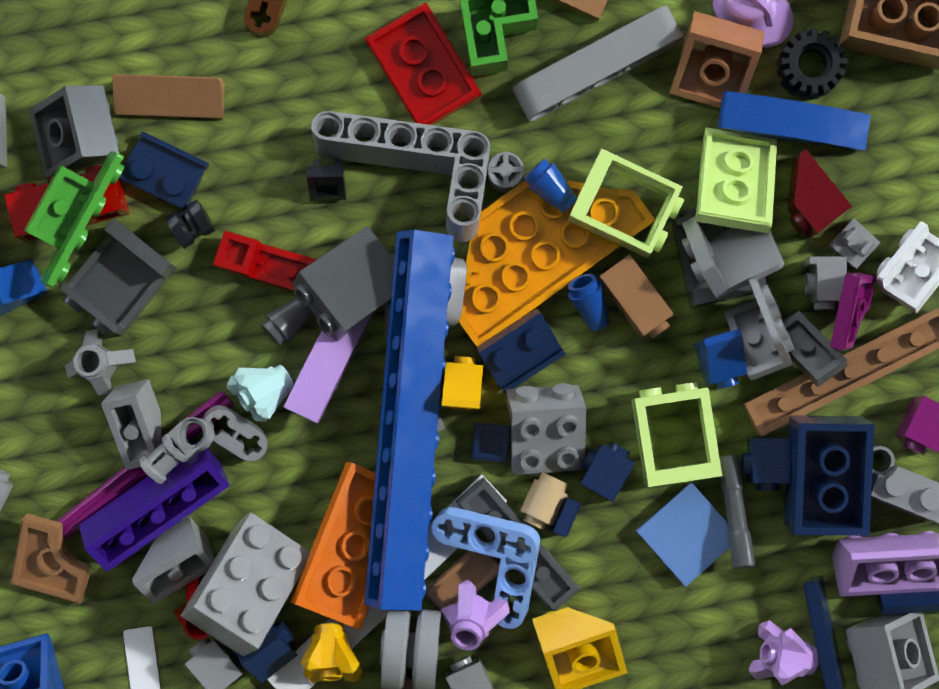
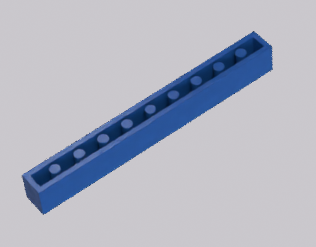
[364,230,455,610]

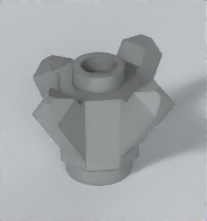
[65,329,136,396]

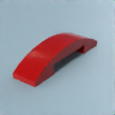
[213,230,317,292]

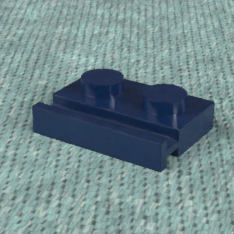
[120,131,209,211]
[475,308,566,394]

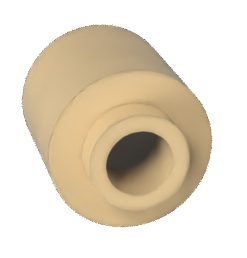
[520,472,568,530]

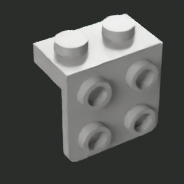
[682,216,784,299]
[724,277,795,381]
[506,383,586,475]

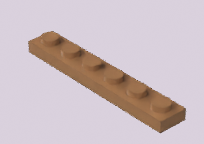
[742,307,939,437]

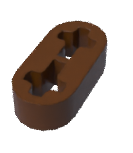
[244,0,287,38]

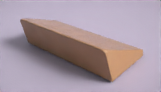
[112,74,225,119]

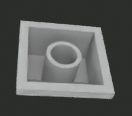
[846,612,939,689]

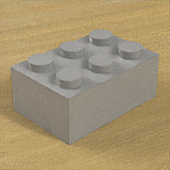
[181,512,310,657]

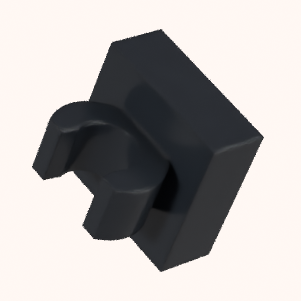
[306,159,347,201]

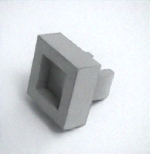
[826,218,881,271]

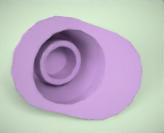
[713,0,793,48]

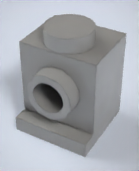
[802,257,847,311]

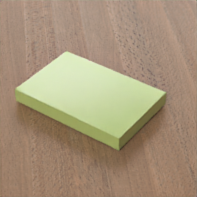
[695,127,777,234]

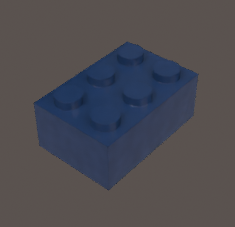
[784,415,875,536]

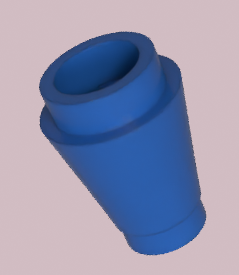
[524,158,578,213]
[568,274,610,331]

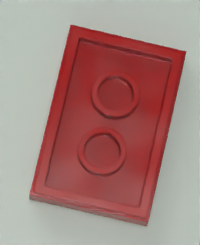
[364,2,482,125]

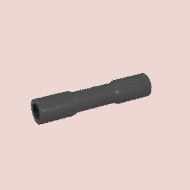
[719,455,756,569]

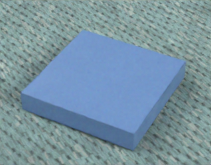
[635,482,730,587]

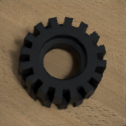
[776,29,847,100]

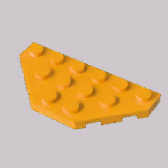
[458,180,655,347]

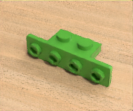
[24,151,124,288]

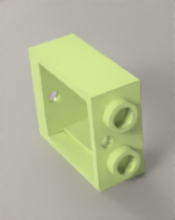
[567,148,684,258]
[631,382,722,487]

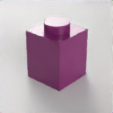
[895,396,939,456]

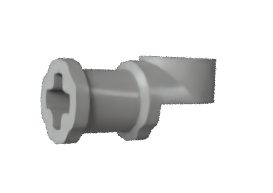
[139,417,214,484]

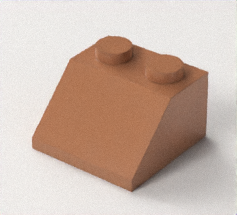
[669,11,765,108]

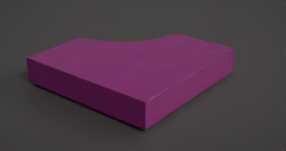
[830,272,876,350]

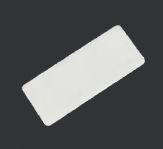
[123,626,160,689]

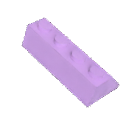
[832,531,939,597]

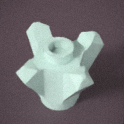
[227,365,294,422]

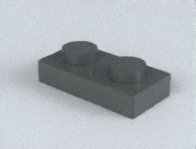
[783,311,847,387]

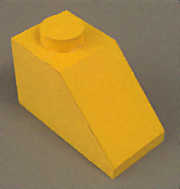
[442,356,483,411]

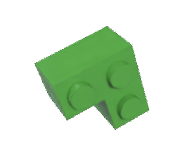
[459,0,538,77]

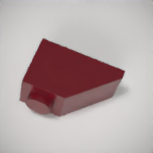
[787,149,852,238]

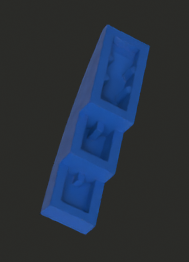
[718,91,871,151]

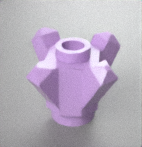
[441,580,510,650]
[749,620,819,686]

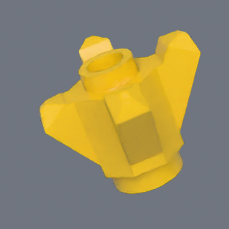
[300,623,363,683]

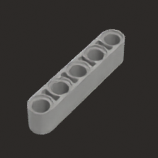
[512,6,685,122]

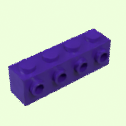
[79,440,230,572]

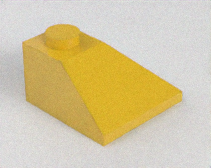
[532,607,627,689]

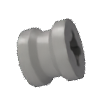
[487,152,524,193]

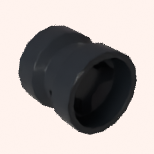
[165,200,216,249]

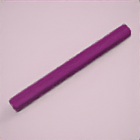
[57,391,234,540]

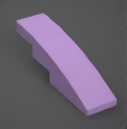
[284,313,374,423]

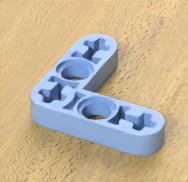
[431,507,540,629]

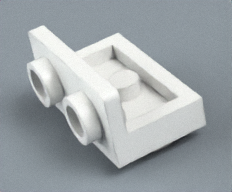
[877,221,939,314]

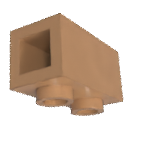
[597,254,674,339]

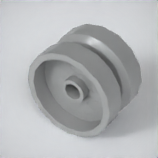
[380,609,441,689]

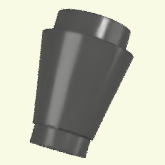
[260,297,313,346]

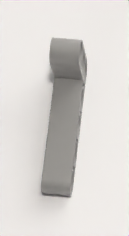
[311,111,490,242]

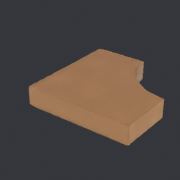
[10,513,91,604]

